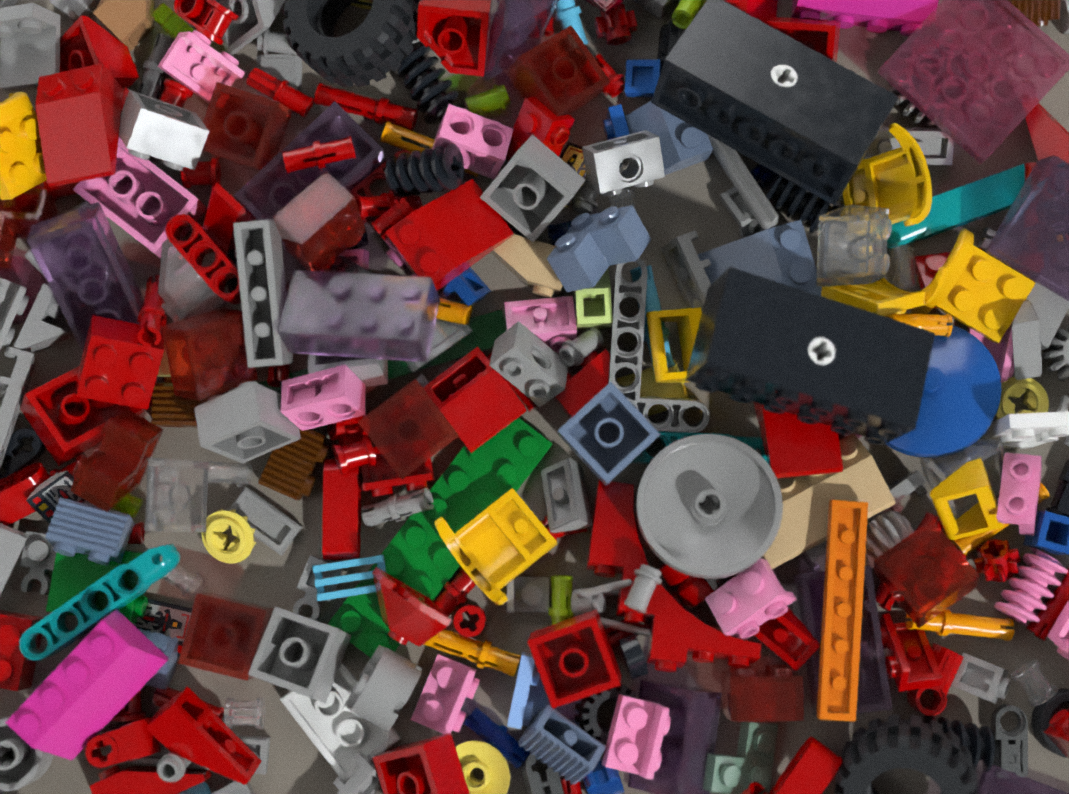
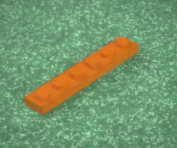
[816,500,868,722]

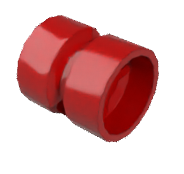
[658,563,724,610]

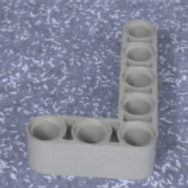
[609,258,710,433]

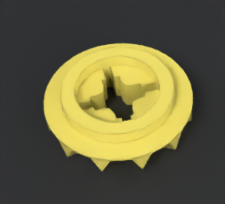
[996,377,1049,420]
[201,509,257,564]

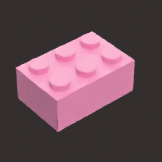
[73,137,207,261]

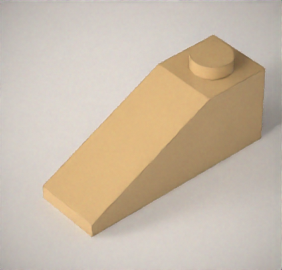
[490,234,563,298]

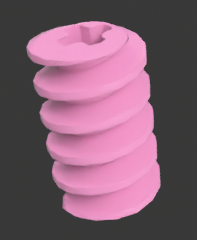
[994,547,1068,626]

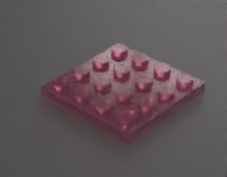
[877,0,1069,164]

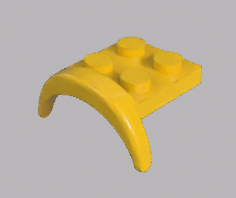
[0,92,47,200]
[843,123,932,235]
[910,228,1036,343]
[821,244,948,316]
[435,488,557,605]

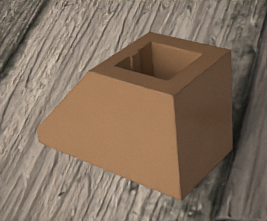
[93,0,155,52]

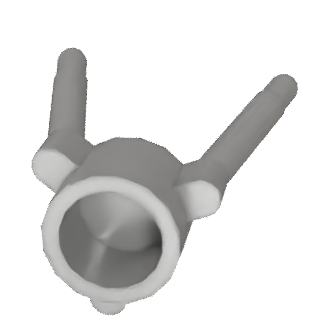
[571,579,652,637]

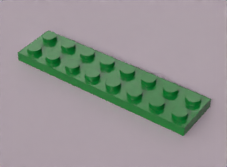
[327,417,553,658]

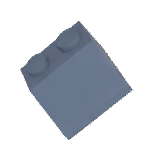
[625,101,713,175]

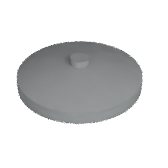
[636,434,783,579]

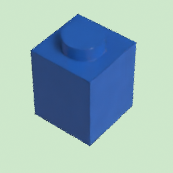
[1023,511,1069,555]

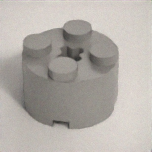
[344,644,423,732]
[0,715,54,791]

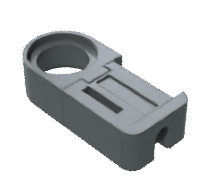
[991,704,1028,778]

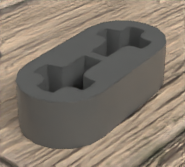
[521,754,564,794]

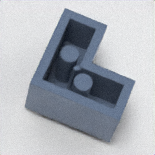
[546,205,652,292]

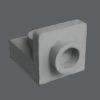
[720,186,765,238]
[500,576,549,613]
[951,652,1011,704]

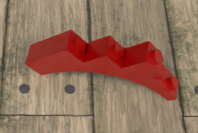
[586,480,761,672]

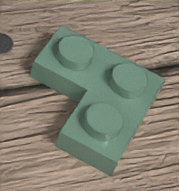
[703,720,778,794]

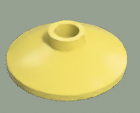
[455,740,510,794]

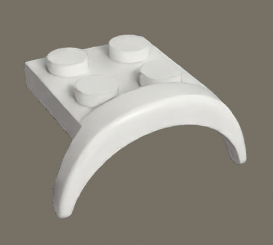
[982,395,1069,449]

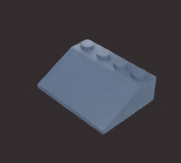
[698,220,822,296]

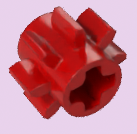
[595,3,638,45]
[327,412,369,446]
[974,539,1021,582]

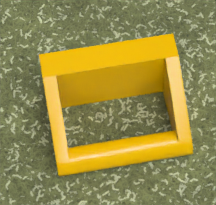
[646,307,702,383]
[930,458,1004,540]

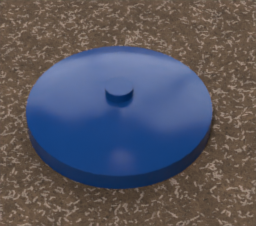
[886,324,1001,458]

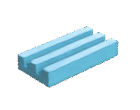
[312,555,386,601]

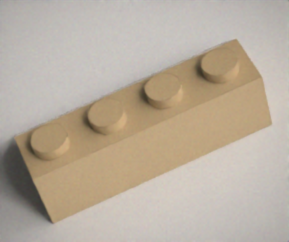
[762,433,895,569]

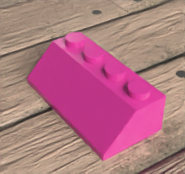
[791,0,939,37]
[5,609,169,760]

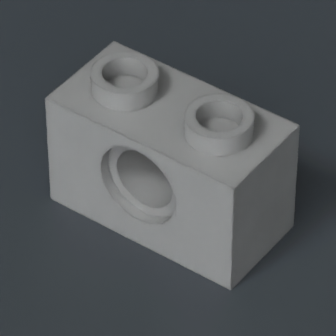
[582,130,665,196]
[490,321,568,407]

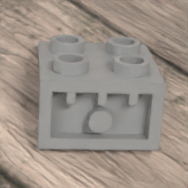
[0,3,61,90]

